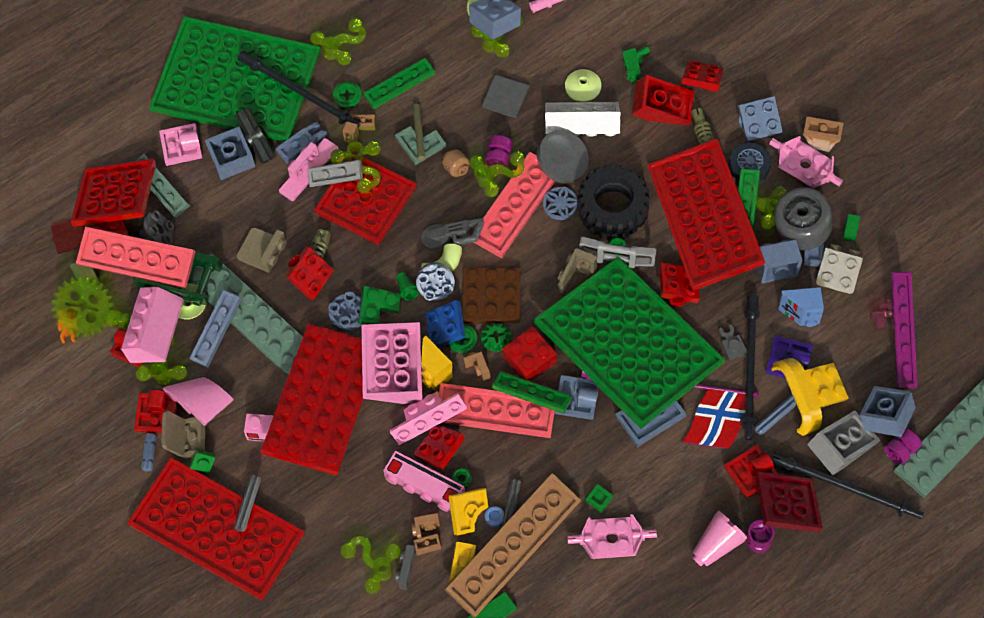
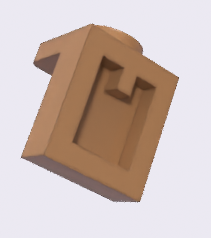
[463,352,490,381]
[411,513,440,539]

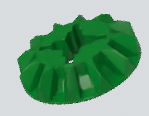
[333,82,362,109]
[481,322,512,352]
[448,324,477,354]

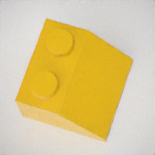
[421,336,453,392]

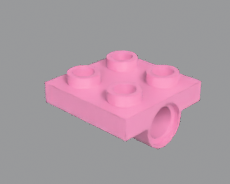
[159,123,203,166]

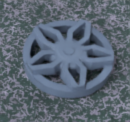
[543,187,578,220]

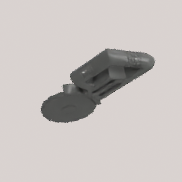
[421,218,484,249]

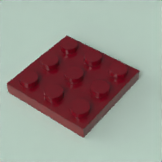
[755,472,823,533]

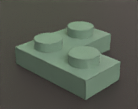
[395,126,446,165]

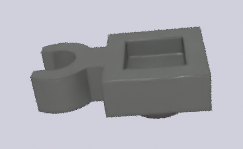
[719,324,747,361]

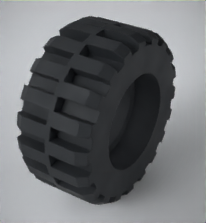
[578,165,650,239]

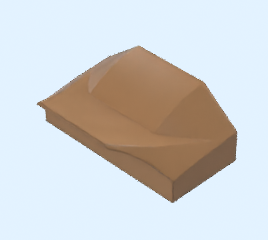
[803,116,843,152]

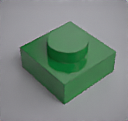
[190,448,216,473]
[585,484,614,513]

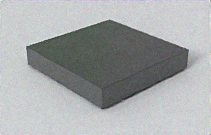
[482,75,530,119]

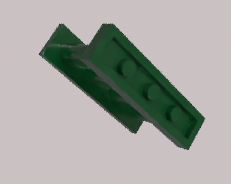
[133,239,223,306]

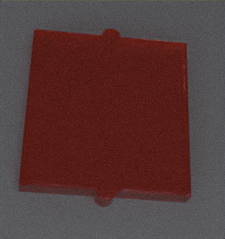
[51,221,85,254]

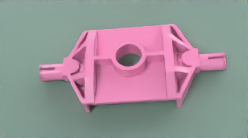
[769,136,843,188]
[568,514,657,559]

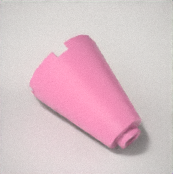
[692,511,747,566]

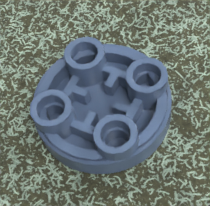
[416,262,454,301]
[328,292,362,331]

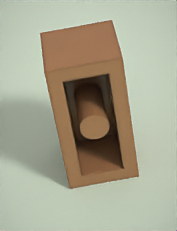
[352,115,376,130]
[343,122,359,145]
[413,534,441,556]

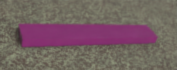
[891,272,917,389]

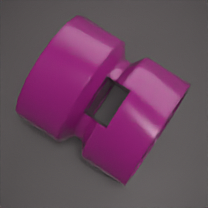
[484,135,513,170]
[884,428,922,465]
[746,520,775,553]

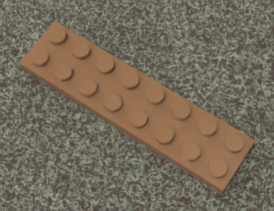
[445,473,581,618]

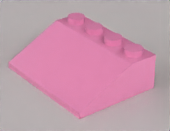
[362,322,423,404]

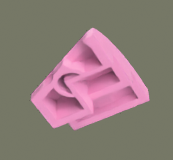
[163,377,234,426]

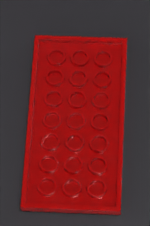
[647,139,765,291]
[261,323,364,476]
[127,458,305,601]

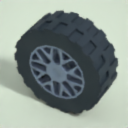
[729,142,771,183]

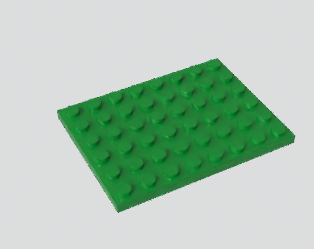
[149,16,321,142]
[534,257,725,429]

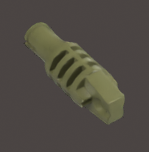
[691,108,714,145]
[310,229,331,259]

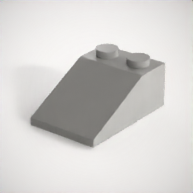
[807,410,880,475]

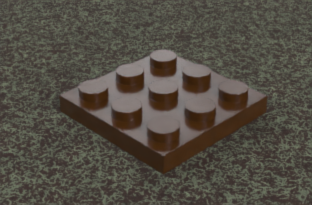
[462,268,520,323]

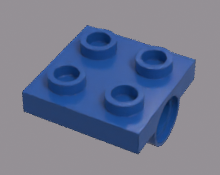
[425,300,466,348]

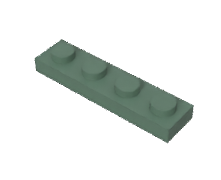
[136,154,190,218]

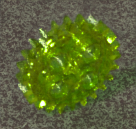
[50,276,114,339]

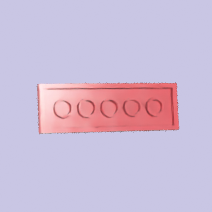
[473,152,555,258]
[76,227,196,288]
[439,383,555,438]

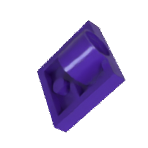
[765,336,813,379]

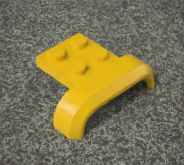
[771,358,849,436]

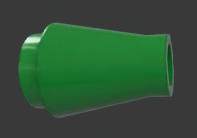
[396,272,419,301]

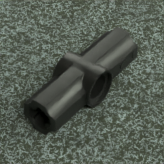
[235,108,276,164]

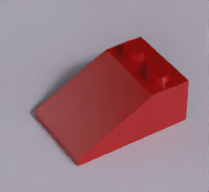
[632,74,694,125]

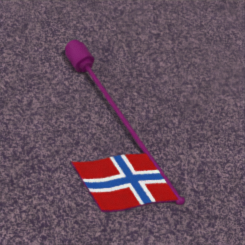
[581,371,759,449]

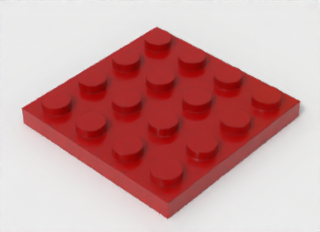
[314,152,417,246]
[71,159,156,227]

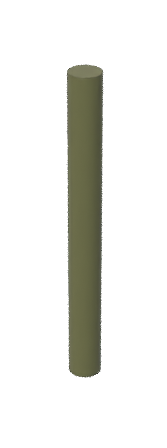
[413,104,425,161]

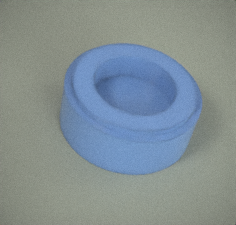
[485,506,504,528]

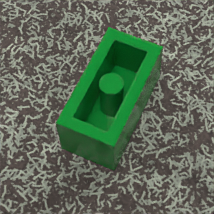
[843,214,860,242]

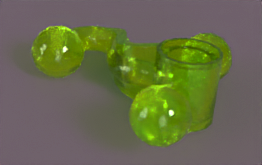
[471,16,524,58]
[310,18,366,65]
[330,141,381,193]
[470,152,525,197]
[737,187,787,229]
[136,335,187,385]
[341,536,401,594]

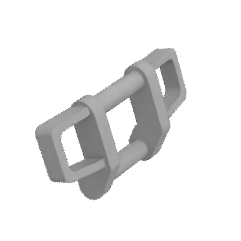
[579,237,656,268]

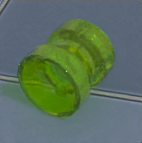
[107,308,132,329]

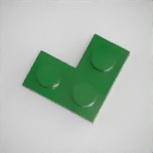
[358,286,401,325]

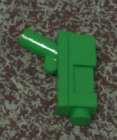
[622,46,650,82]

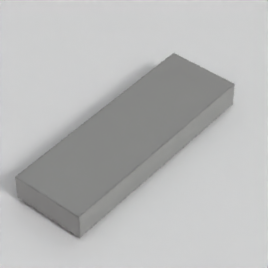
[307,160,363,187]

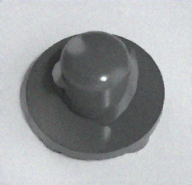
[139,210,174,245]

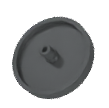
[537,130,589,183]

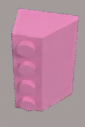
[121,287,184,363]

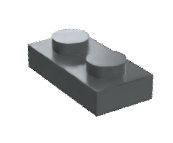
[396,545,416,590]

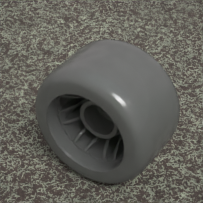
[774,188,833,250]

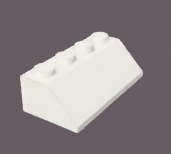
[545,102,620,136]

